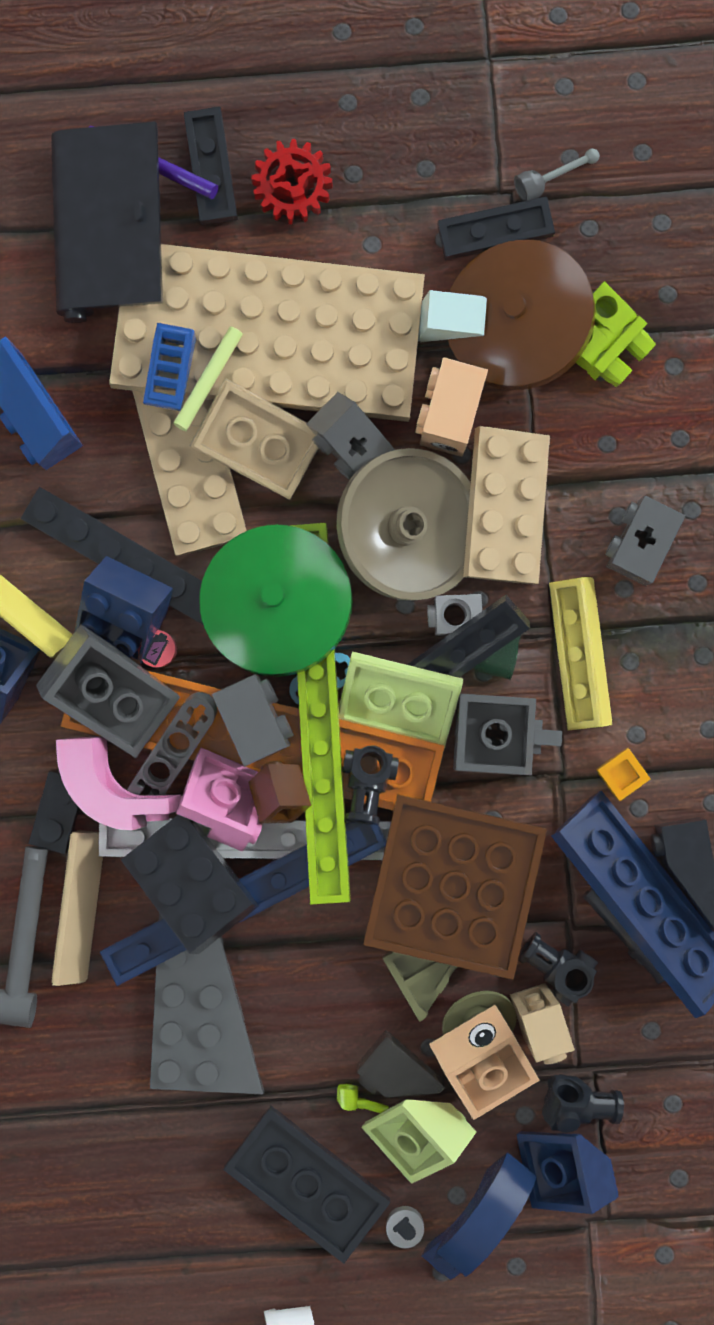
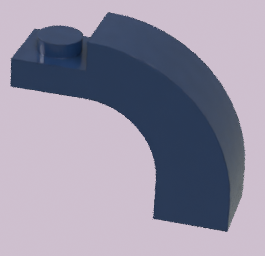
[422,1152,537,1280]

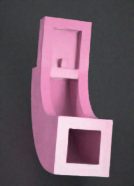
[56,736,182,830]

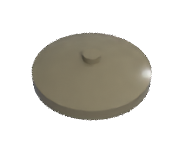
[337,448,471,601]

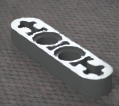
[127,692,218,795]

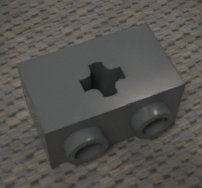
[306,392,395,480]
[605,496,686,586]

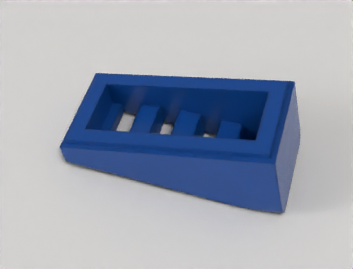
[143,323,196,411]

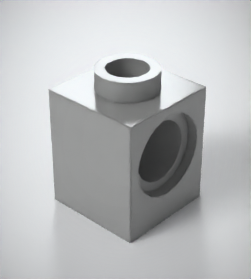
[427,594,482,636]

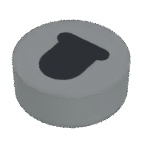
[386,1206,424,1248]

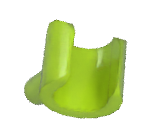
[337,1084,388,1114]

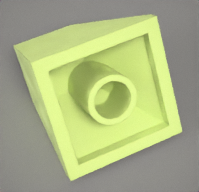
[362,1099,476,1184]

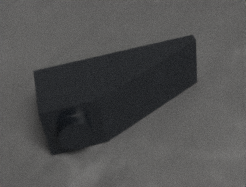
[651,817,714,931]

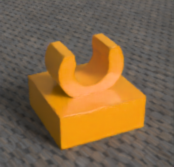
[596,748,650,801]

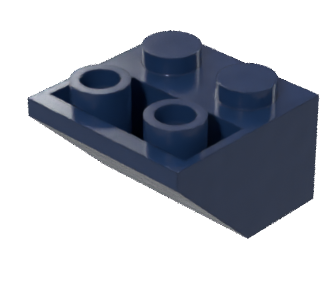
[74,556,173,666]

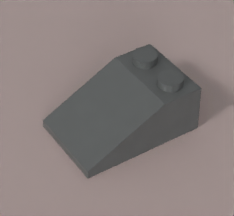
[36,625,180,758]

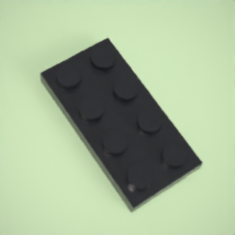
[223,1105,391,1264]

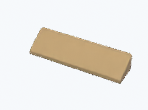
[51,830,103,986]

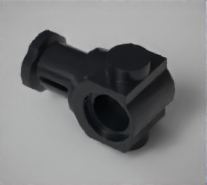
[342,745,399,825]
[518,932,598,1007]
[542,1074,624,1133]

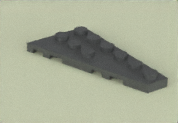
[150,913,264,1094]

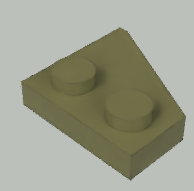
[382,951,458,1022]

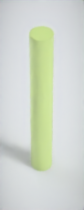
[173,326,243,431]

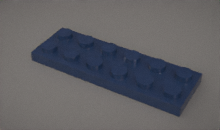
[551,790,714,1018]

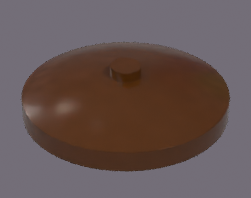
[448,240,596,390]

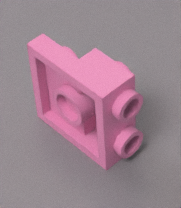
[176,748,263,852]

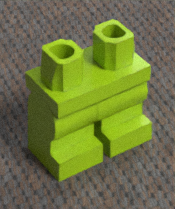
[576,281,656,387]

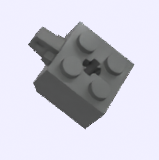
[453,694,562,775]

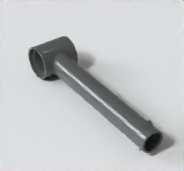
[0,846,48,1028]

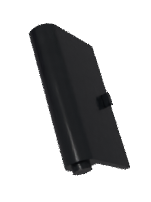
[51,121,163,323]

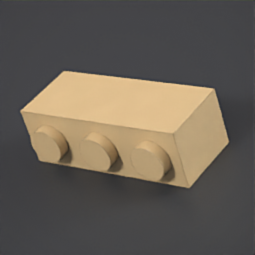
[510,983,575,1064]

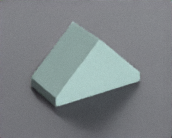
[418,290,487,342]

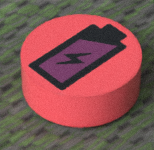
[138,630,177,668]

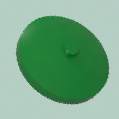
[199,525,352,677]

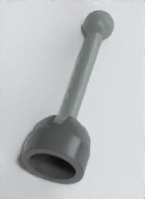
[514,148,600,202]

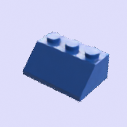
[0,336,83,470]

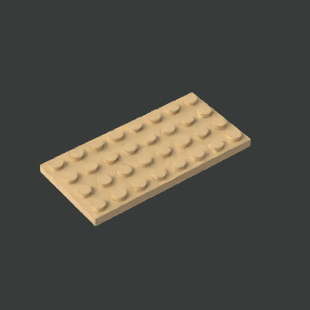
[109,244,425,422]

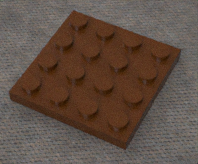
[363,794,547,979]

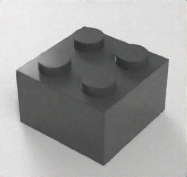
[212,675,294,766]

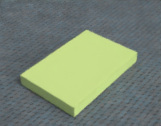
[339,651,463,748]

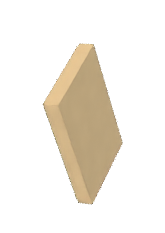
[190,378,318,500]

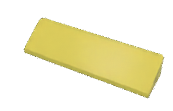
[0,575,73,659]
[549,577,612,730]

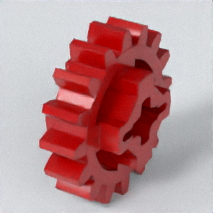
[251,139,333,224]

